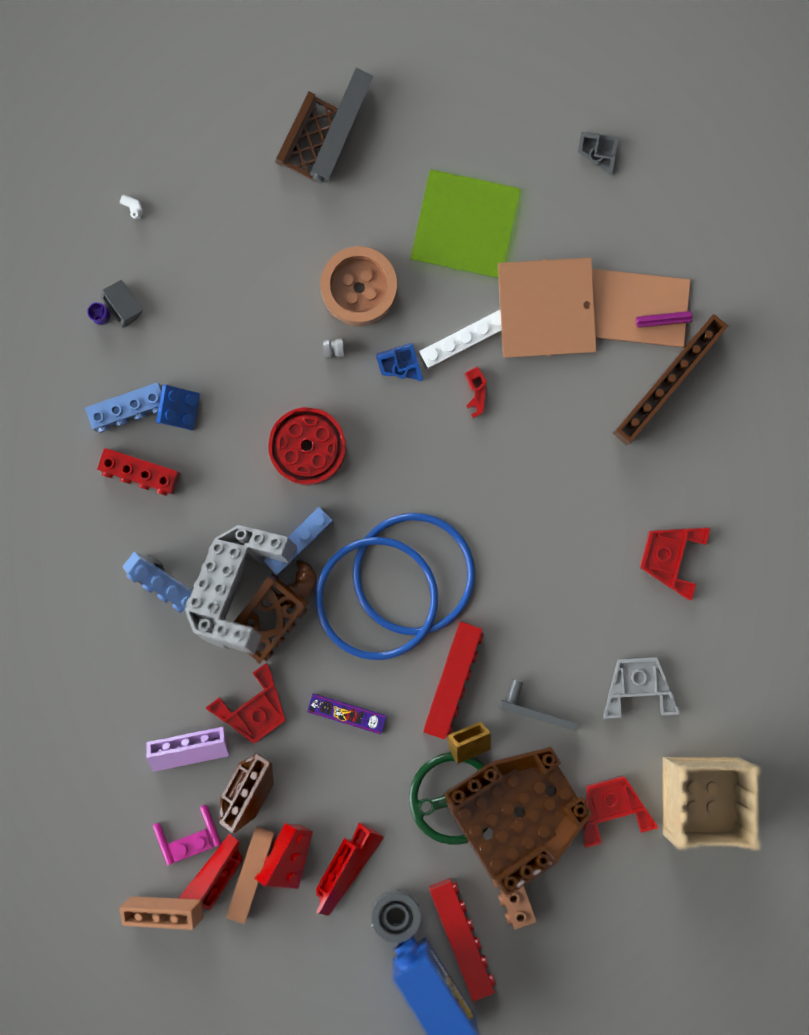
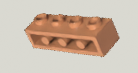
[492,880,536,930]
[119,896,203,930]

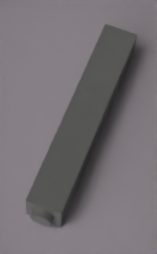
[310,67,373,183]

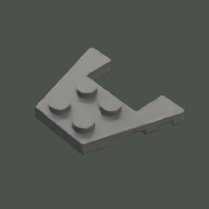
[603,657,680,719]

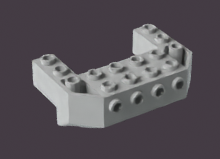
[185,525,297,654]

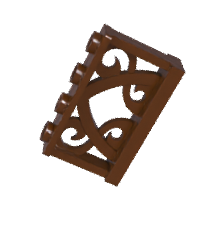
[233,573,309,664]

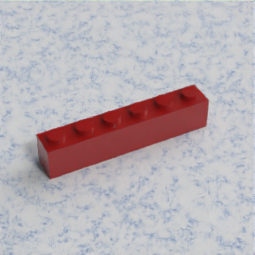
[423,621,484,740]
[429,878,496,1002]

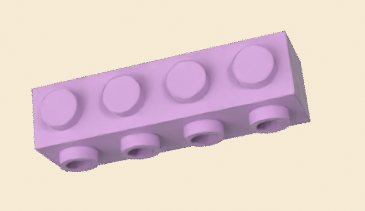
[147,727,229,772]

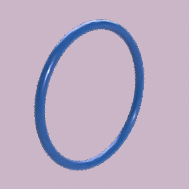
[353,513,475,635]
[315,537,438,660]

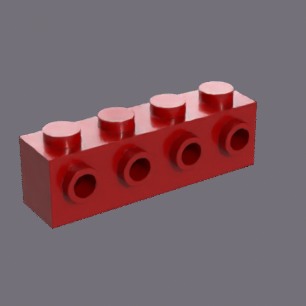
[97,448,180,496]

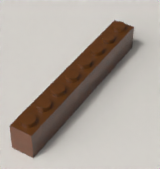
[612,314,728,445]

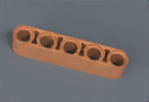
[226,826,275,924]

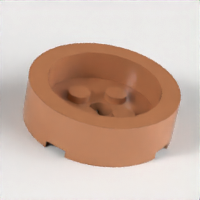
[320,246,397,327]

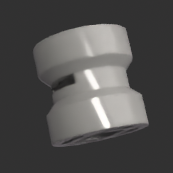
[323,338,344,359]

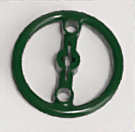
[409,752,489,845]

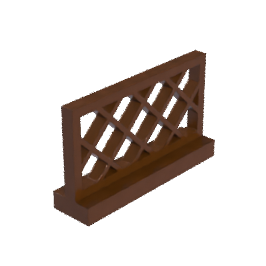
[275,91,338,182]

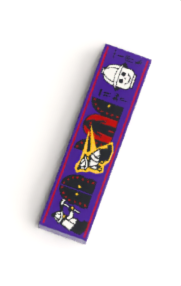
[307,693,386,735]

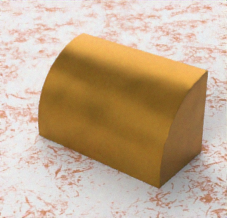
[447,721,491,764]

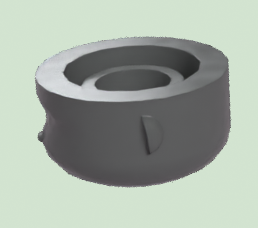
[370,890,421,943]

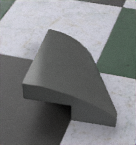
[578,132,619,175]

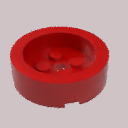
[268,407,346,486]

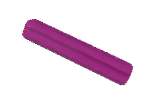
[636,311,693,328]

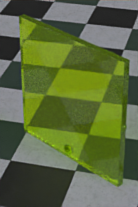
[410,169,520,278]

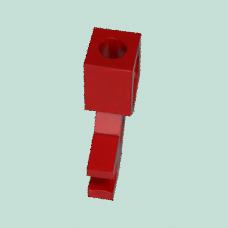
[464,366,487,419]

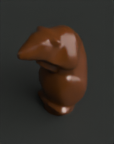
[277,560,317,609]

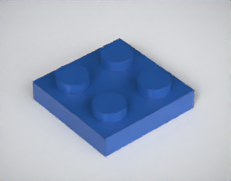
[156,385,200,431]

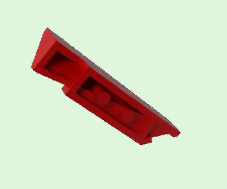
[316,823,384,916]
[178,834,242,911]

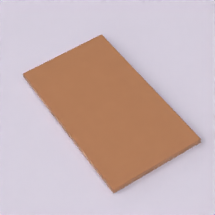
[592,269,691,348]

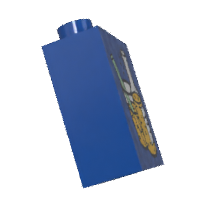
[393,936,479,1035]

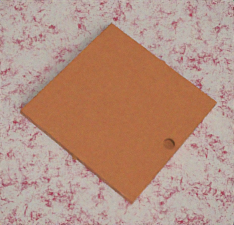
[497,258,596,358]

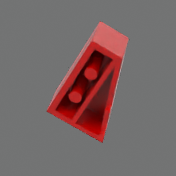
[254,823,313,889]

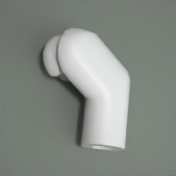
[120,195,143,219]

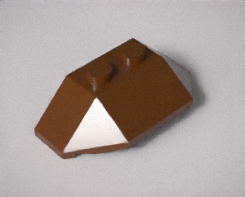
[219,754,274,833]

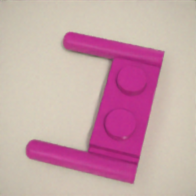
[153,805,221,865]

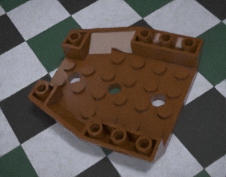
[444,747,592,897]

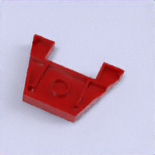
[639,528,710,601]
[205,662,286,743]
[583,775,658,848]

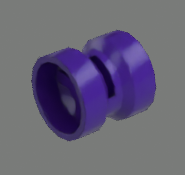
[87,302,110,325]

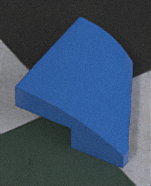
[376,343,423,381]

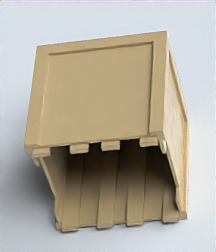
[663,757,760,850]

